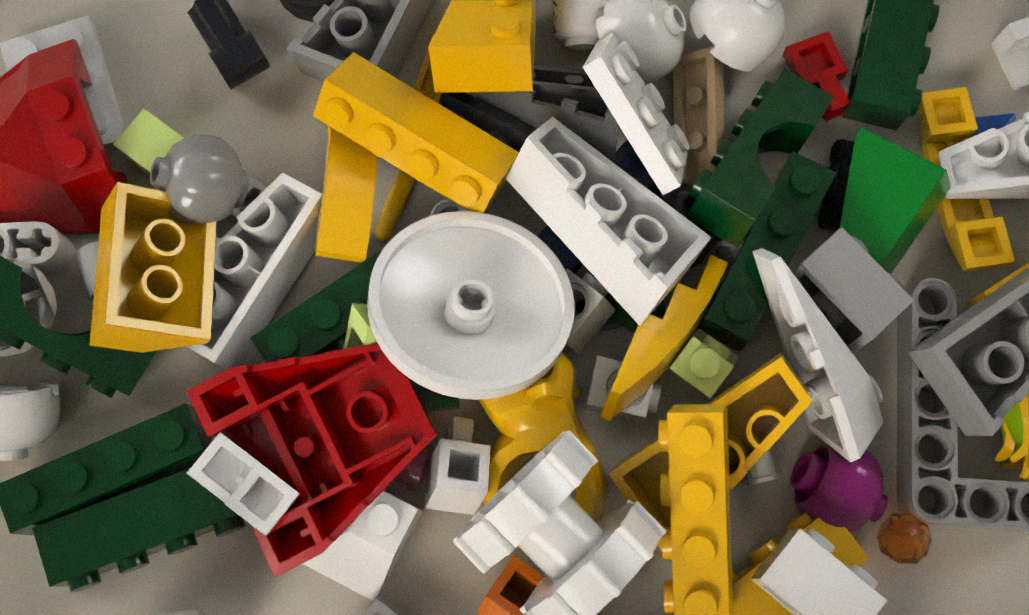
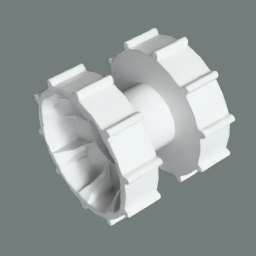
[453,430,667,615]

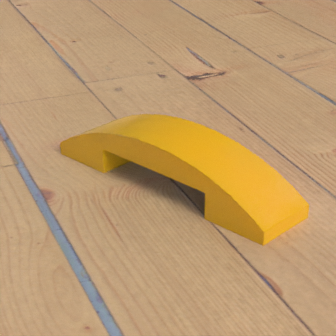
[918,87,1015,272]
[315,125,378,263]

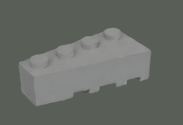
[908,267,1029,436]

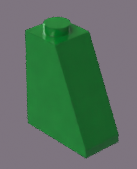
[839,127,951,274]

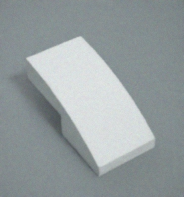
[187,432,300,536]

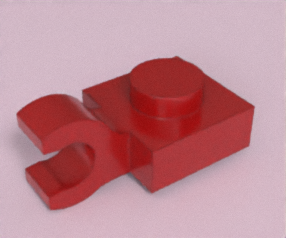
[782,31,850,122]

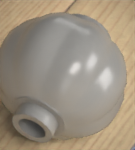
[150,134,248,224]

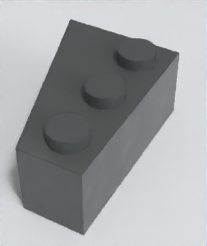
[475,65,619,163]

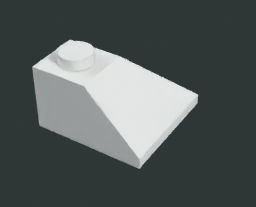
[302,491,423,601]

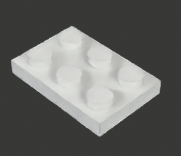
[0,15,125,152]
[583,32,689,195]

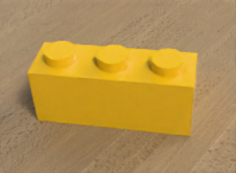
[89,182,216,353]

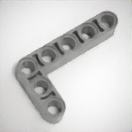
[897,278,1029,531]

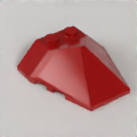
[0,39,129,234]
[186,344,438,577]

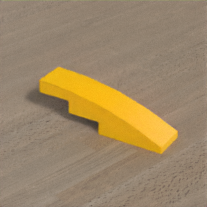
[600,255,729,421]

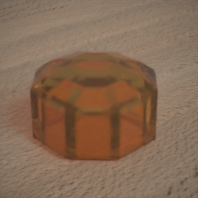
[877,513,932,564]

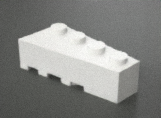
[506,117,712,326]
[185,172,323,370]

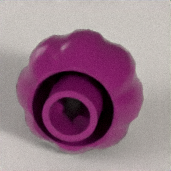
[790,444,888,533]

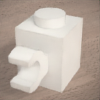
[425,416,491,515]

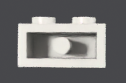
[750,528,888,615]

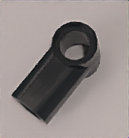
[187,0,271,90]

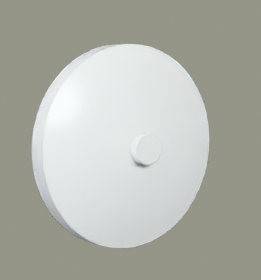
[367,211,575,400]

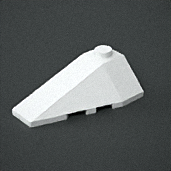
[938,112,1029,199]
[752,248,884,462]

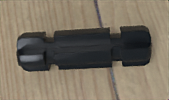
[818,139,854,232]

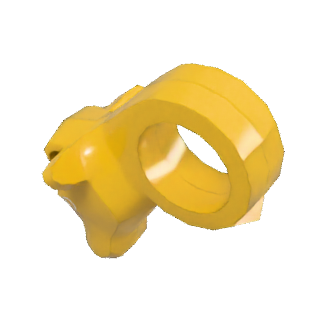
[479,353,609,548]

